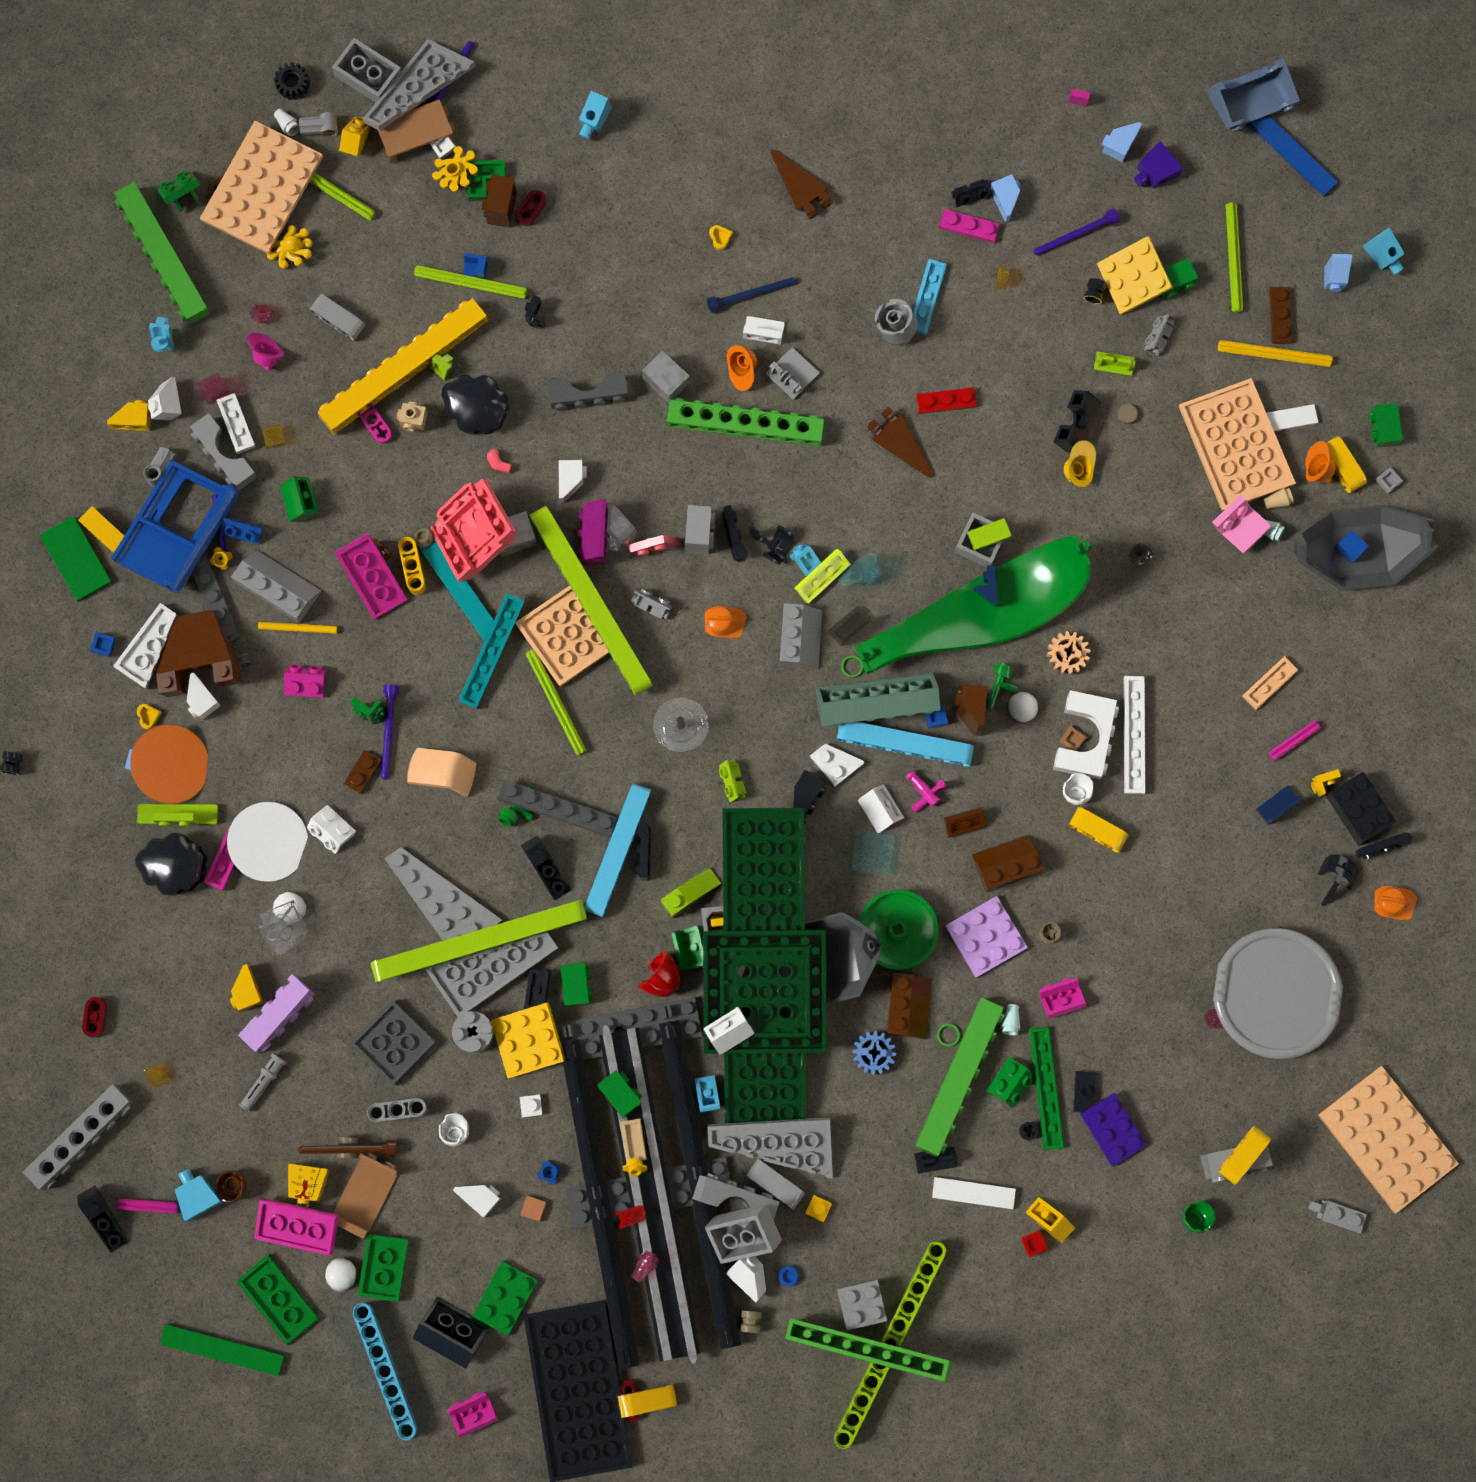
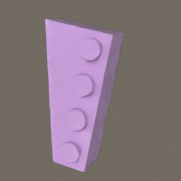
[238,974,315,1053]

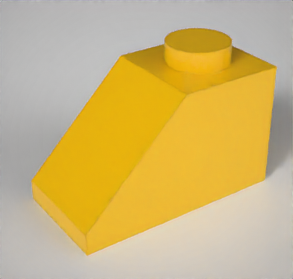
[107,400,151,431]
[230,964,263,1012]
[1026,1197,1075,1243]

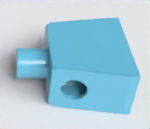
[579,91,612,140]
[1363,228,1404,275]
[175,1169,223,1221]

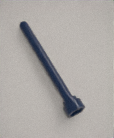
[707,277,797,313]

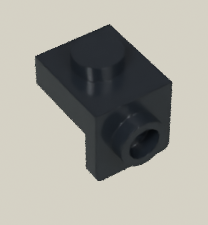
[525,295,545,328]

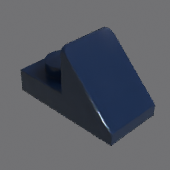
[973,565,998,607]

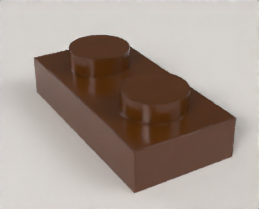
[344,750,382,794]
[944,807,987,838]

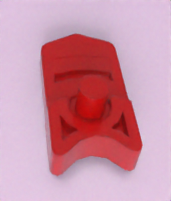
[615,1205,646,1228]

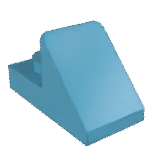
[695,1075,720,1112]

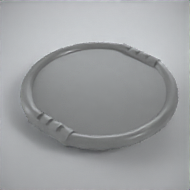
[1213,928,1344,1059]

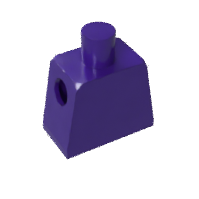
[1134,141,1183,189]

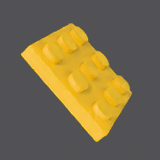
[1097,236,1173,315]
[491,1002,566,1078]

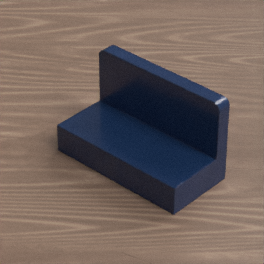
[1256,785,1303,825]

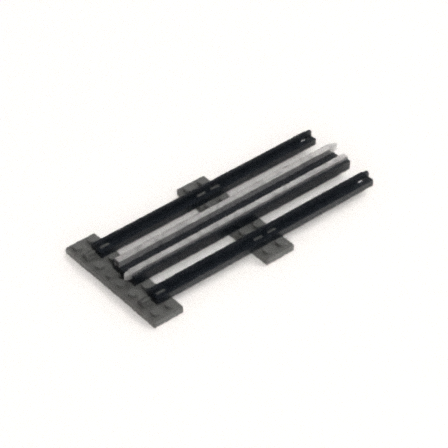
[544,997,741,1370]

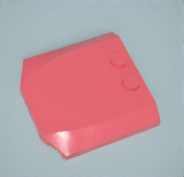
[430,479,516,582]

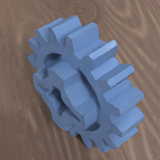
[852,1031,896,1075]

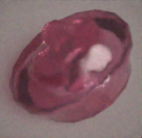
[249,303,274,323]

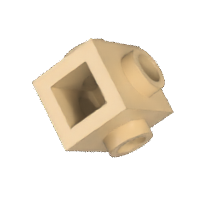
[397,402,428,432]

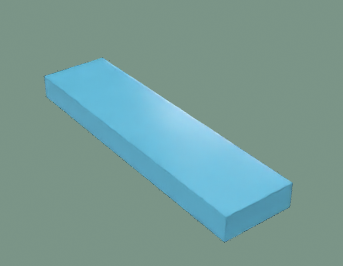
[913,259,947,335]

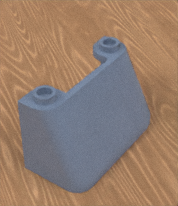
[1206,58,1300,132]

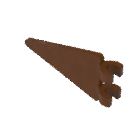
[771,149,831,219]
[867,407,933,478]

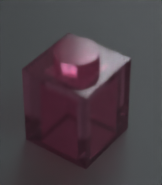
[197,373,229,404]

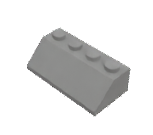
[231,550,322,623]

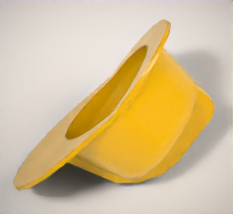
[1064,441,1096,487]

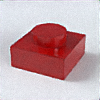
[1020,1230,1048,1257]

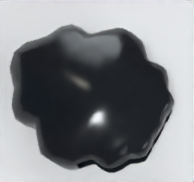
[441,374,510,435]
[135,833,208,896]

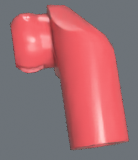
[487,449,512,473]

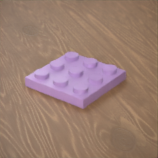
[945,896,1028,978]

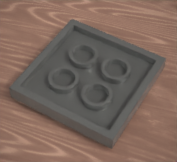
[349,1000,436,1086]

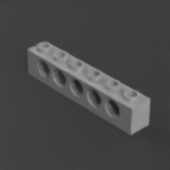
[23,1084,133,1190]

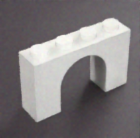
[1053,690,1119,780]

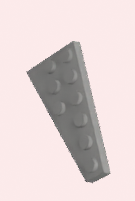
[363,39,476,131]
[385,847,503,941]
[425,931,559,1017]
[707,1117,833,1179]

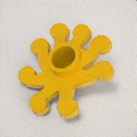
[432,146,478,192]
[267,225,313,269]

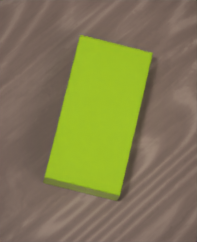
[967,518,1012,551]

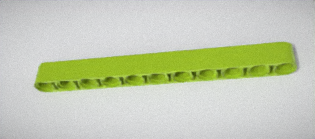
[529,506,653,696]
[370,900,587,982]
[834,1242,946,1449]

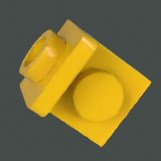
[1311,769,1341,797]

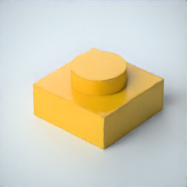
[805,1195,832,1222]

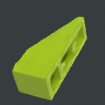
[661,868,721,918]

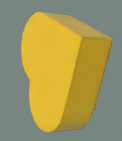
[709,225,733,250]
[137,704,162,730]

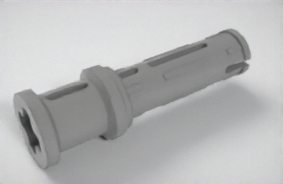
[239,1053,287,1112]

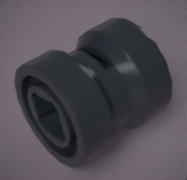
[1084,278,1107,304]
[0,751,23,775]

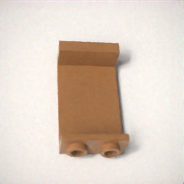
[377,100,456,163]
[333,1153,399,1239]

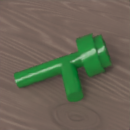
[986,662,1018,708]
[498,783,534,827]

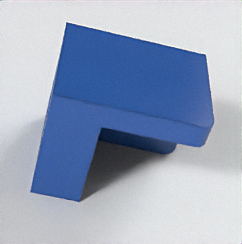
[462,253,488,279]
[1334,531,1369,563]

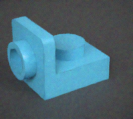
[789,545,821,576]

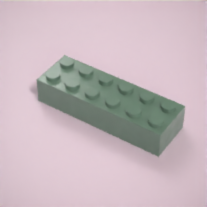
[816,672,940,727]

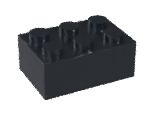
[1325,772,1396,846]

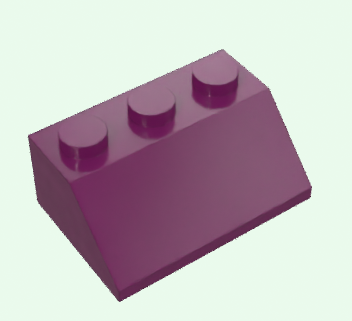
[577,499,608,566]

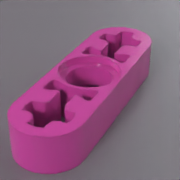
[357,403,392,444]

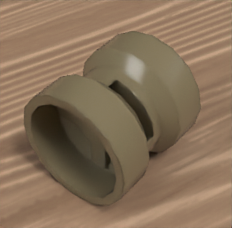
[1039,922,1061,944]
[337,1137,358,1159]
[740,1310,762,1333]

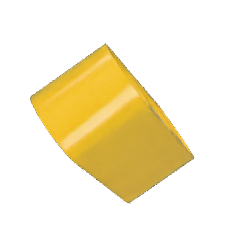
[1326,436,1367,493]
[78,506,124,553]
[398,537,426,595]
[1069,807,1129,853]
[1218,1125,1271,1185]
[618,1385,677,1418]

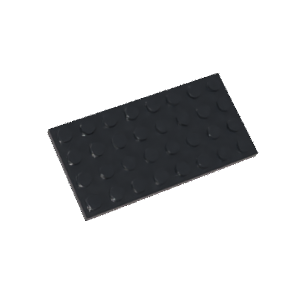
[523,1300,633,1482]

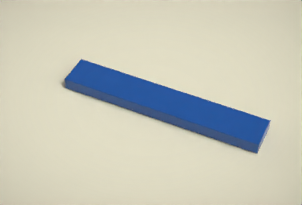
[1247,115,1338,197]

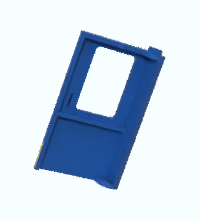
[111,460,239,594]

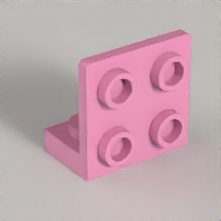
[1212,494,1271,554]

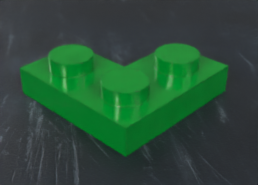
[467,160,505,200]

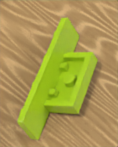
[137,804,218,827]

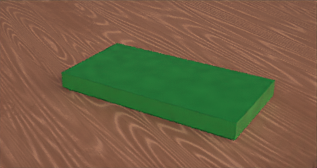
[39,516,112,602]
[236,1254,320,1345]

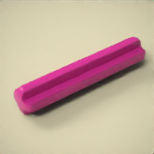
[1269,720,1321,761]
[117,1199,179,1214]

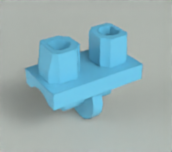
[149,317,174,352]

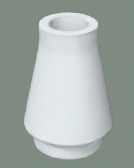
[274,108,300,136]

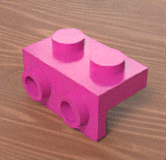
[284,664,327,698]
[1039,977,1086,1019]
[447,1392,498,1438]

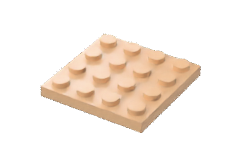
[515,586,609,687]

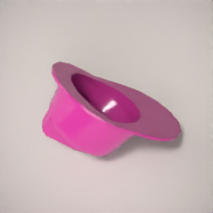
[247,333,285,371]

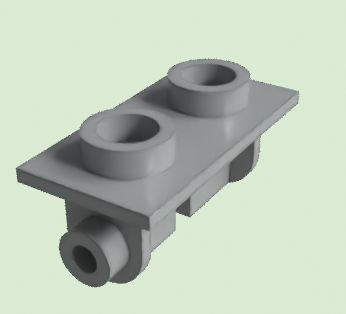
[1144,314,1175,356]
[631,588,673,619]

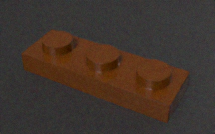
[1269,287,1292,344]

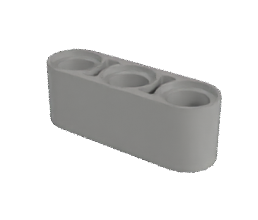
[309,294,366,341]
[367,1098,428,1123]
[746,1159,806,1210]

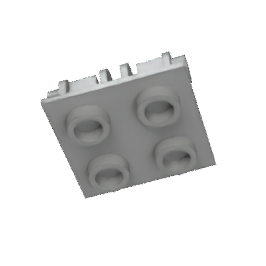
[765,347,820,399]

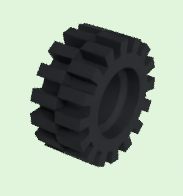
[274,62,310,100]

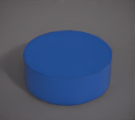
[778,1266,799,1287]

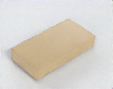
[620,1119,647,1162]

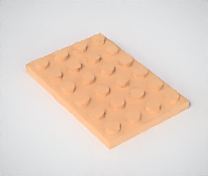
[200,121,323,254]
[1179,378,1296,512]
[1318,1066,1459,1213]

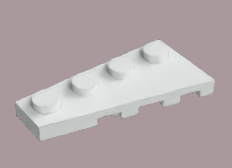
[113,603,178,690]

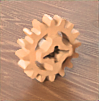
[1047,631,1090,675]

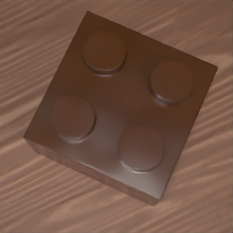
[482,174,517,228]

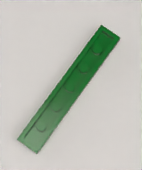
[1029,1027,1064,1150]
[159,1324,285,1376]

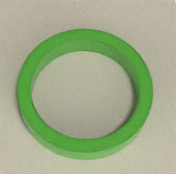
[841,656,863,678]
[937,1024,960,1047]

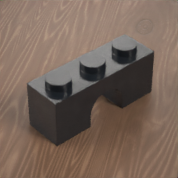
[1054,390,1102,453]

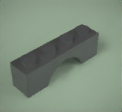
[548,371,628,411]

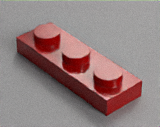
[916,387,977,414]

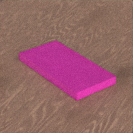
[334,533,408,620]
[254,1198,339,1256]

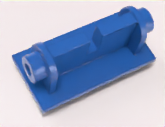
[220,517,263,545]

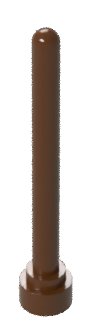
[298,1140,397,1157]

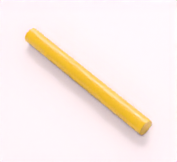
[258,622,338,634]

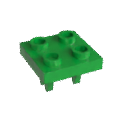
[157,171,200,212]

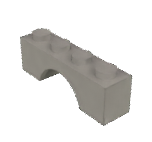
[190,413,258,491]
[692,1173,779,1221]

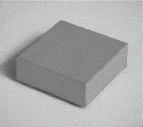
[1375,467,1403,494]

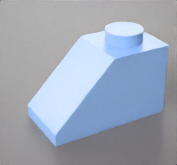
[1102,122,1142,162]
[991,174,1021,223]
[1324,254,1352,292]

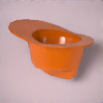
[726,345,757,391]
[1305,441,1336,483]
[705,606,747,638]
[1374,886,1418,920]

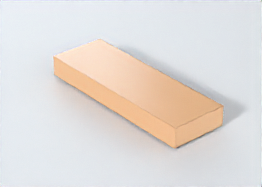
[1242,656,1298,710]

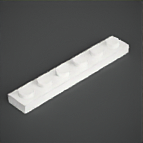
[1124,676,1145,795]

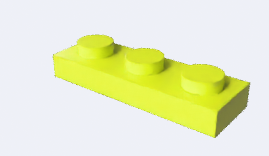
[795,549,851,604]

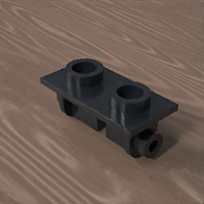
[951,179,992,208]
[914,1147,958,1174]

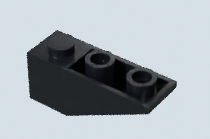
[793,770,826,825]
[520,835,571,900]
[77,1185,128,1253]

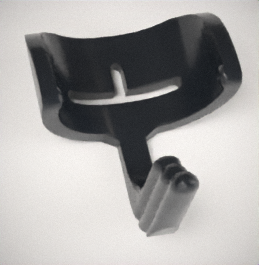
[749,525,794,565]
[1318,855,1358,906]

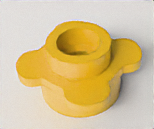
[209,547,232,570]
[623,1158,647,1177]

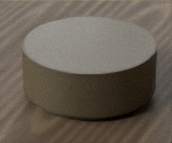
[1117,404,1138,424]
[413,528,434,547]

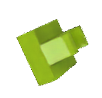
[430,353,454,380]

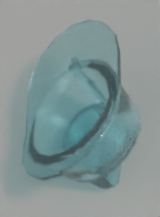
[838,553,883,586]

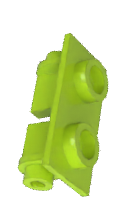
[1094,351,1135,376]
[719,760,747,803]

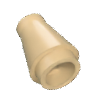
[1263,488,1294,509]

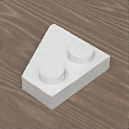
[810,744,864,787]

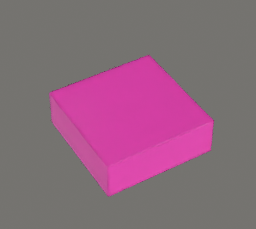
[1068,89,1090,107]

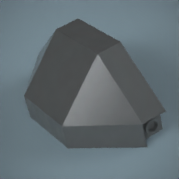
[1293,505,1439,591]
[742,912,882,1004]

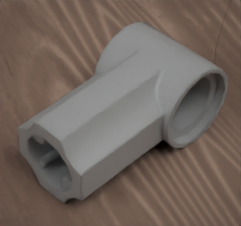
[299,112,338,137]
[143,447,176,487]

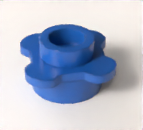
[538,1161,561,1184]

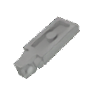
[1308,1200,1367,1234]

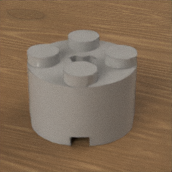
[875,299,918,344]
[452,1011,494,1053]

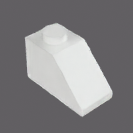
[148,377,182,421]
[559,460,587,503]
[187,672,221,720]
[453,1185,501,1218]
[726,1256,766,1302]

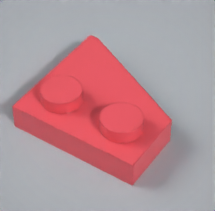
[628,535,681,556]

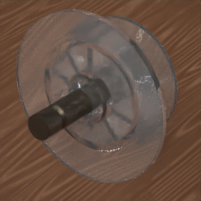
[653,697,709,752]

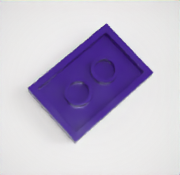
[1080,1093,1146,1167]

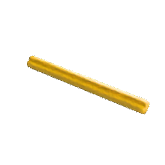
[1218,340,1333,367]

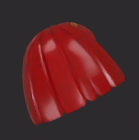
[637,950,681,997]

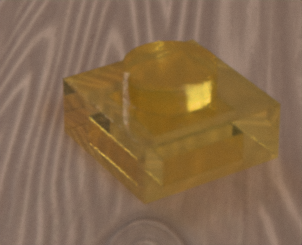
[995,264,1009,289]
[262,424,286,449]
[144,1062,170,1088]

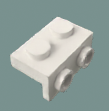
[307,805,356,854]

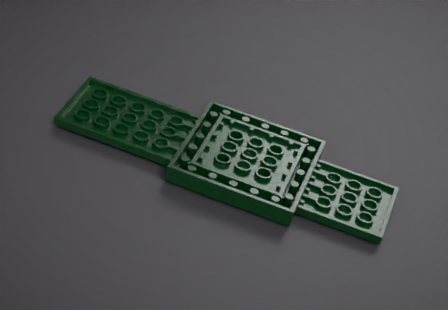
[703,808,827,1123]

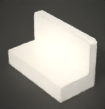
[743,316,784,345]
[858,784,904,833]
[703,1007,754,1055]

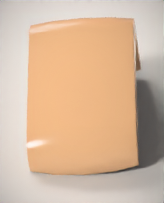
[407,748,477,797]

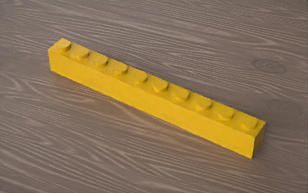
[318,298,487,435]

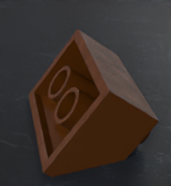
[954,684,987,736]
[972,835,1044,892]
[886,973,932,1039]

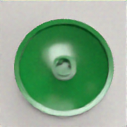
[858,889,938,970]

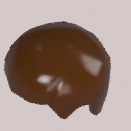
[215,1170,247,1203]

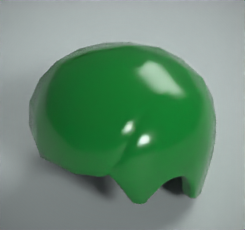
[1182,1201,1216,1234]

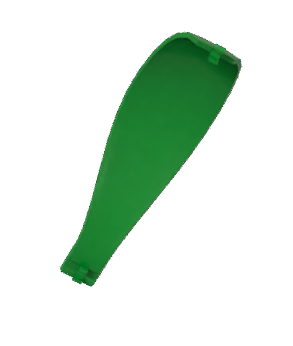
[854,535,1092,675]

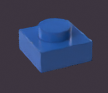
[90,632,116,657]
[925,704,948,728]

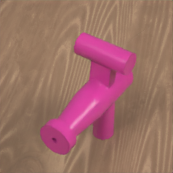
[906,770,946,813]

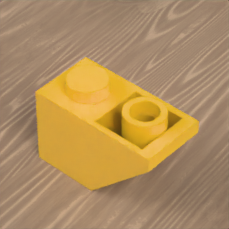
[339,117,371,156]

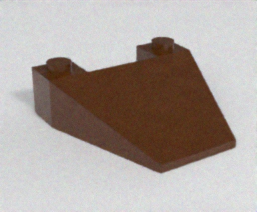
[156,610,242,697]

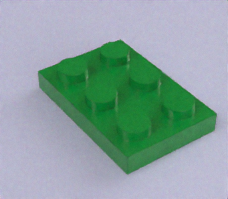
[358,1234,409,1302]
[472,1261,538,1336]

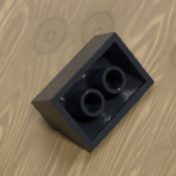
[412,1297,490,1369]

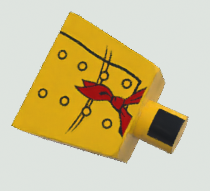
[288,1164,330,1208]

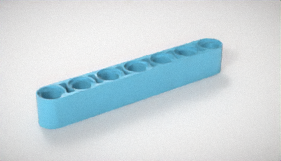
[836,722,974,767]
[584,783,652,917]
[353,1303,418,1440]

